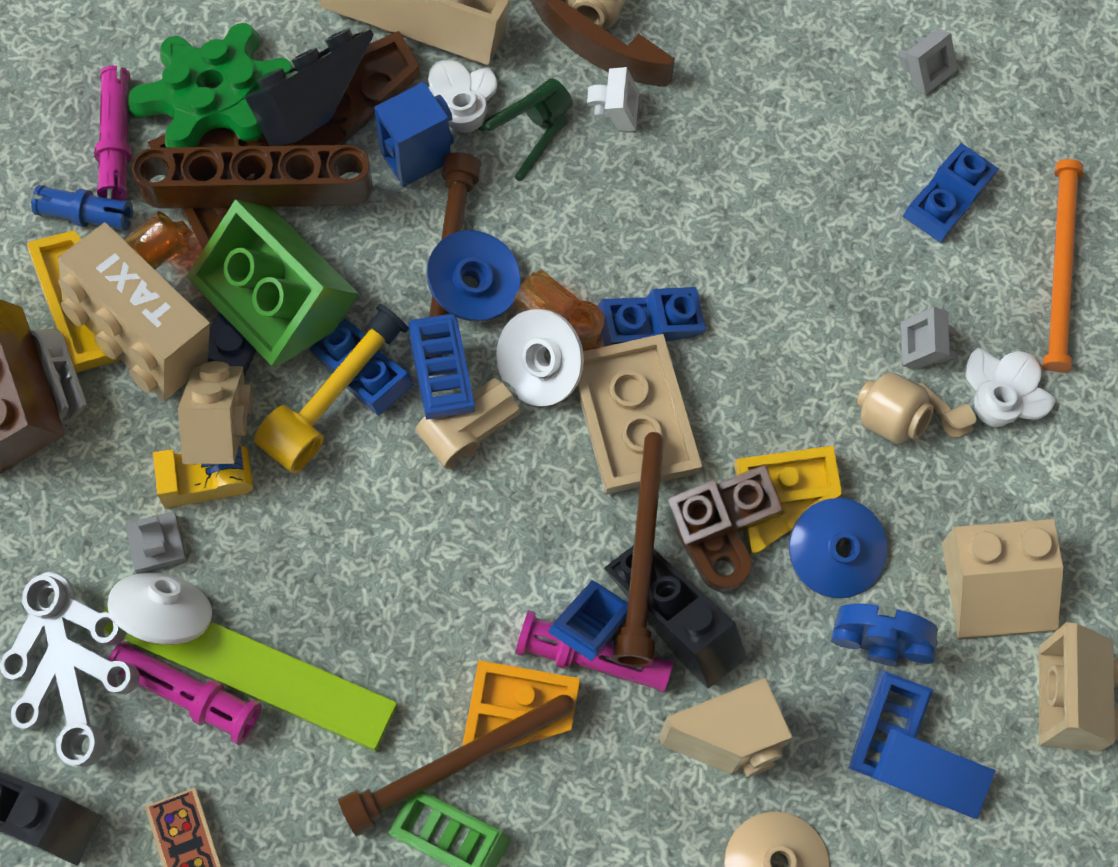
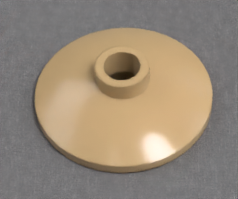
[724,812,830,867]

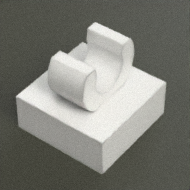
[587,67,640,131]

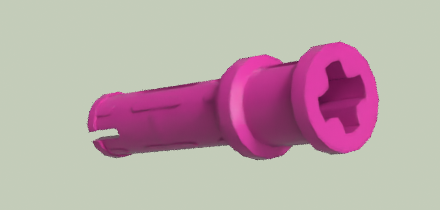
[515,610,673,693]
[109,641,262,745]

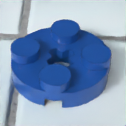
[831,604,938,666]

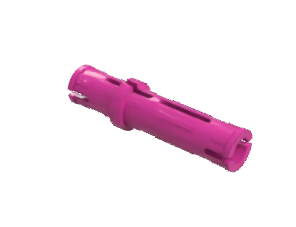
[94,65,132,200]

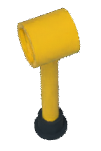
[254,304,409,474]

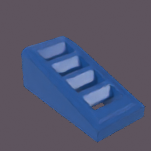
[408,314,475,420]
[548,580,628,661]
[848,670,934,777]

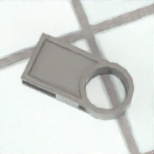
[30,329,87,427]

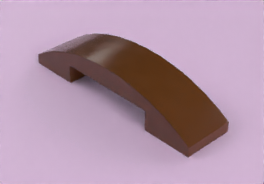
[530,0,675,87]

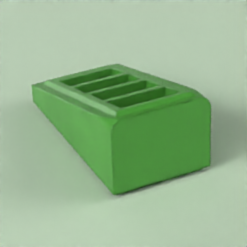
[388,791,511,867]

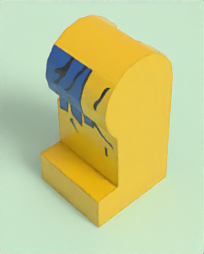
[153,445,253,509]

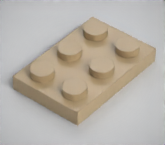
[576,334,702,495]

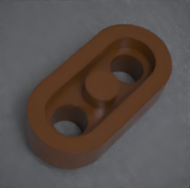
[675,520,751,593]

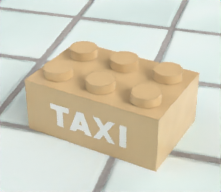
[58,222,210,401]

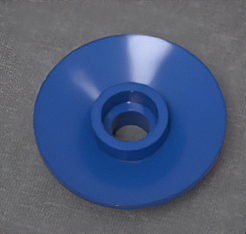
[426,230,521,322]
[789,498,888,598]

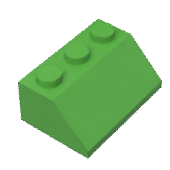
[186,199,359,367]

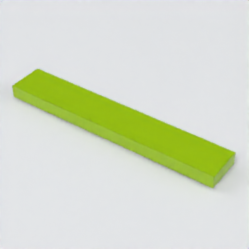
[104,606,398,752]

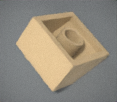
[942,519,1063,639]
[1039,622,1118,751]
[659,678,792,777]

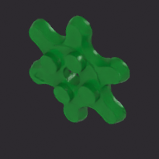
[128,23,294,148]

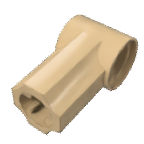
[415,378,520,470]

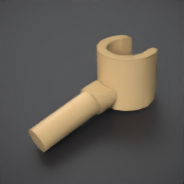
[919,382,977,438]

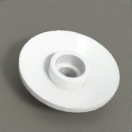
[497,309,584,406]
[107,573,212,644]

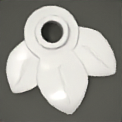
[428,60,497,133]
[965,348,1056,427]

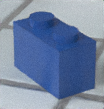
[374,82,454,187]

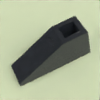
[245,28,374,146]
[604,545,747,689]
[0,772,102,866]

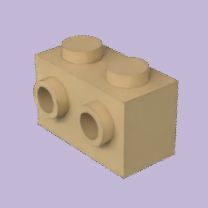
[178,361,253,464]

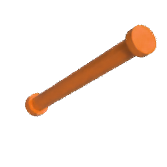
[1042,159,1084,373]

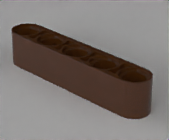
[132,145,373,209]

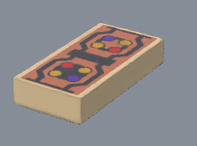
[144,787,223,867]

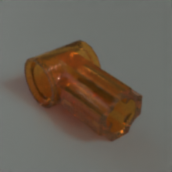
[123,211,193,270]
[514,269,604,351]

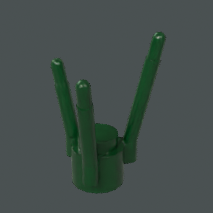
[478,78,573,181]

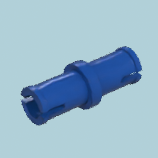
[31,185,133,231]

